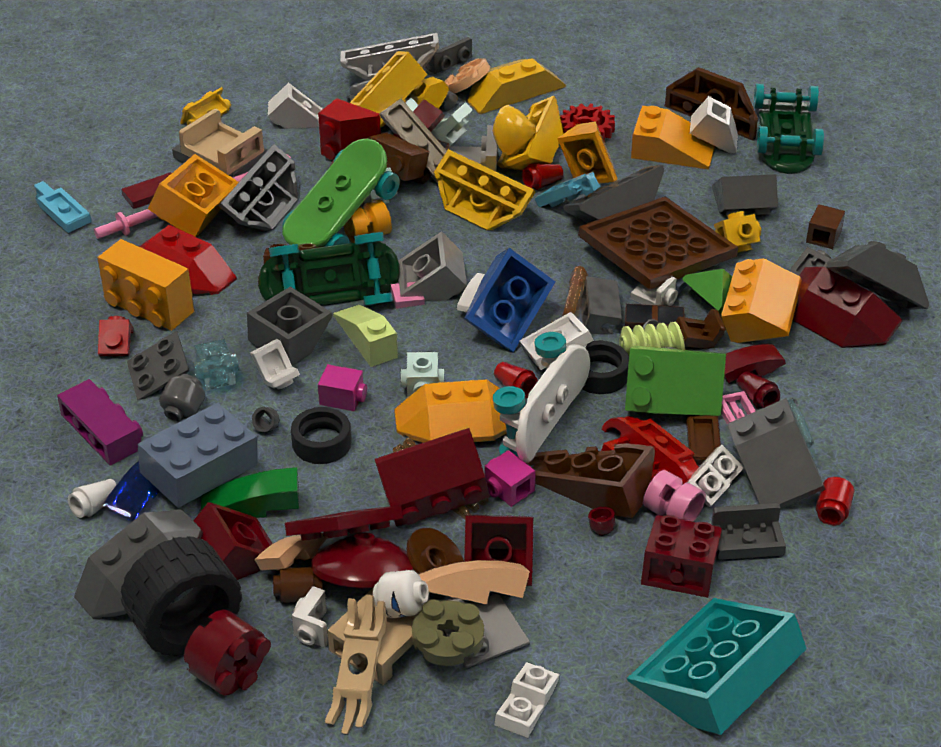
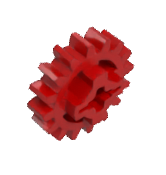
[560,103,615,142]

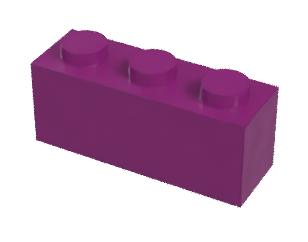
[57,379,143,466]

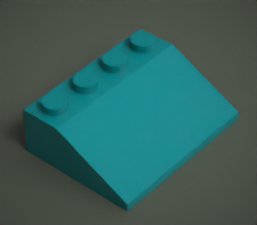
[627,598,807,735]

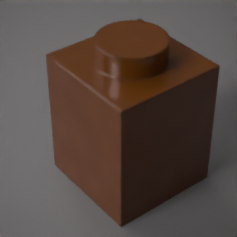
[806,204,845,249]

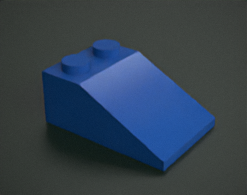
[464,248,556,353]

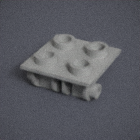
[443,593,530,669]

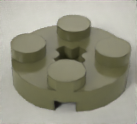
[412,599,484,666]

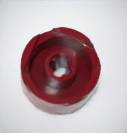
[184,610,271,695]

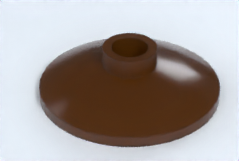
[406,528,464,574]

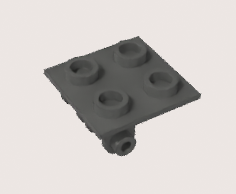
[127,331,190,400]

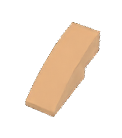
[419,560,530,604]

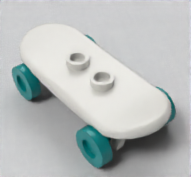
[493,332,590,463]

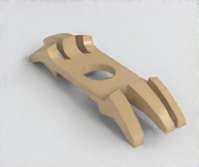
[325,595,386,734]

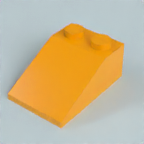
[631,105,715,170]
[148,154,239,237]

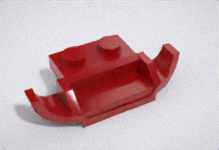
[601,416,699,484]

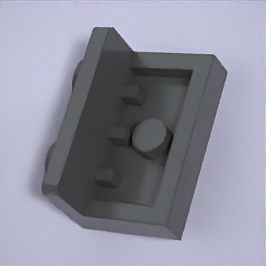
[711,503,786,560]

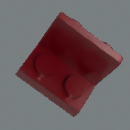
[641,515,722,598]

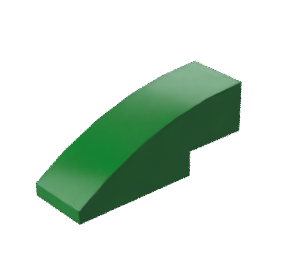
[201,467,299,518]

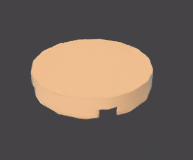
[445,58,490,94]

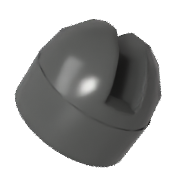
[439,91,458,111]
[252,407,280,432]

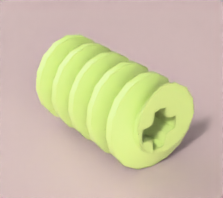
[619,322,685,355]

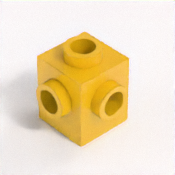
[714,211,761,253]

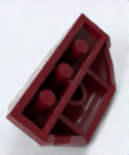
[793,266,903,348]

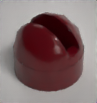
[588,507,616,536]

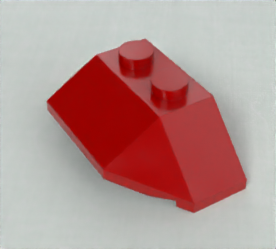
[139,225,237,295]

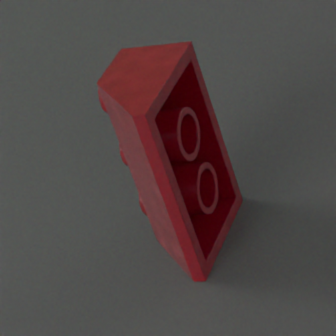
[374,428,490,526]

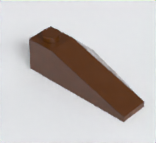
[526,443,655,518]

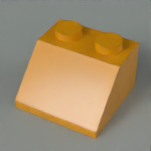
[557,121,618,184]

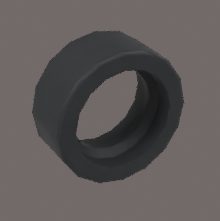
[582,340,629,395]
[291,407,352,464]

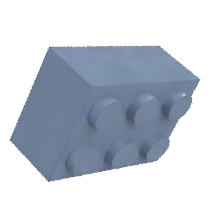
[138,403,258,508]

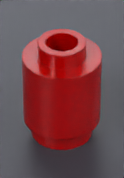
[816,477,855,526]

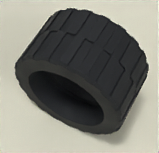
[121,536,242,656]

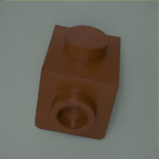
[676,309,726,349]

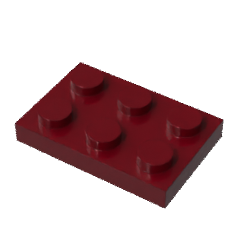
[284,505,403,541]

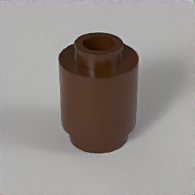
[273,567,323,603]

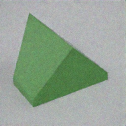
[682,269,732,314]

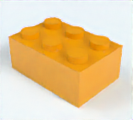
[97,239,194,331]

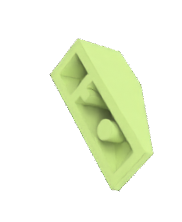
[333,305,398,367]

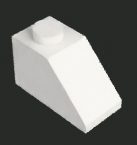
[268,83,323,129]

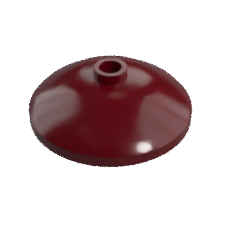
[312,532,415,588]

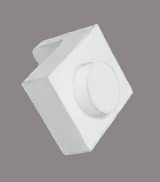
[250,339,300,389]
[292,586,328,648]

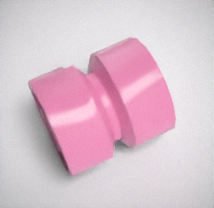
[643,470,706,522]

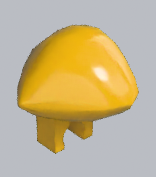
[492,105,536,156]

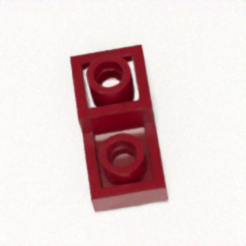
[724,344,786,383]

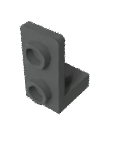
[425,37,472,74]

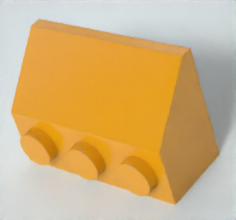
[721,258,802,343]

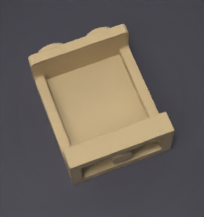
[179,108,264,175]
[327,588,416,685]

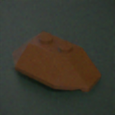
[665,67,758,141]

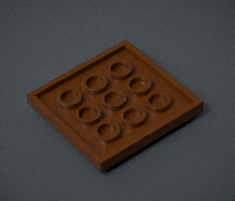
[578,197,738,290]

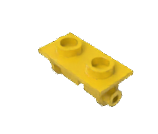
[180,87,231,125]

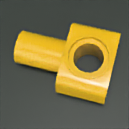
[408,77,449,109]

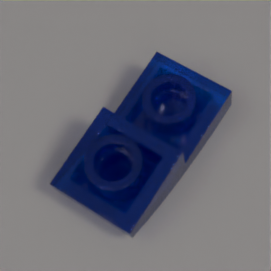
[103,461,159,522]

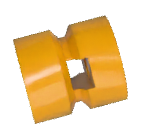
[343,199,392,243]

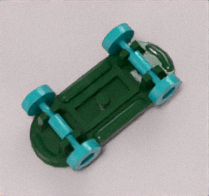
[754,83,824,174]
[258,232,400,306]

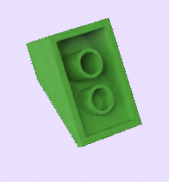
[625,346,726,416]

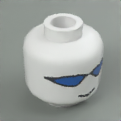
[373,570,429,618]

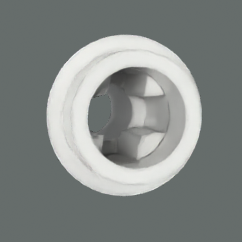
[68,479,119,518]

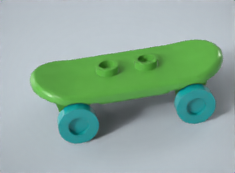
[282,139,400,247]

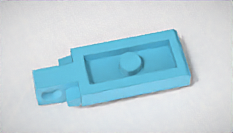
[535,172,601,208]
[34,181,91,233]

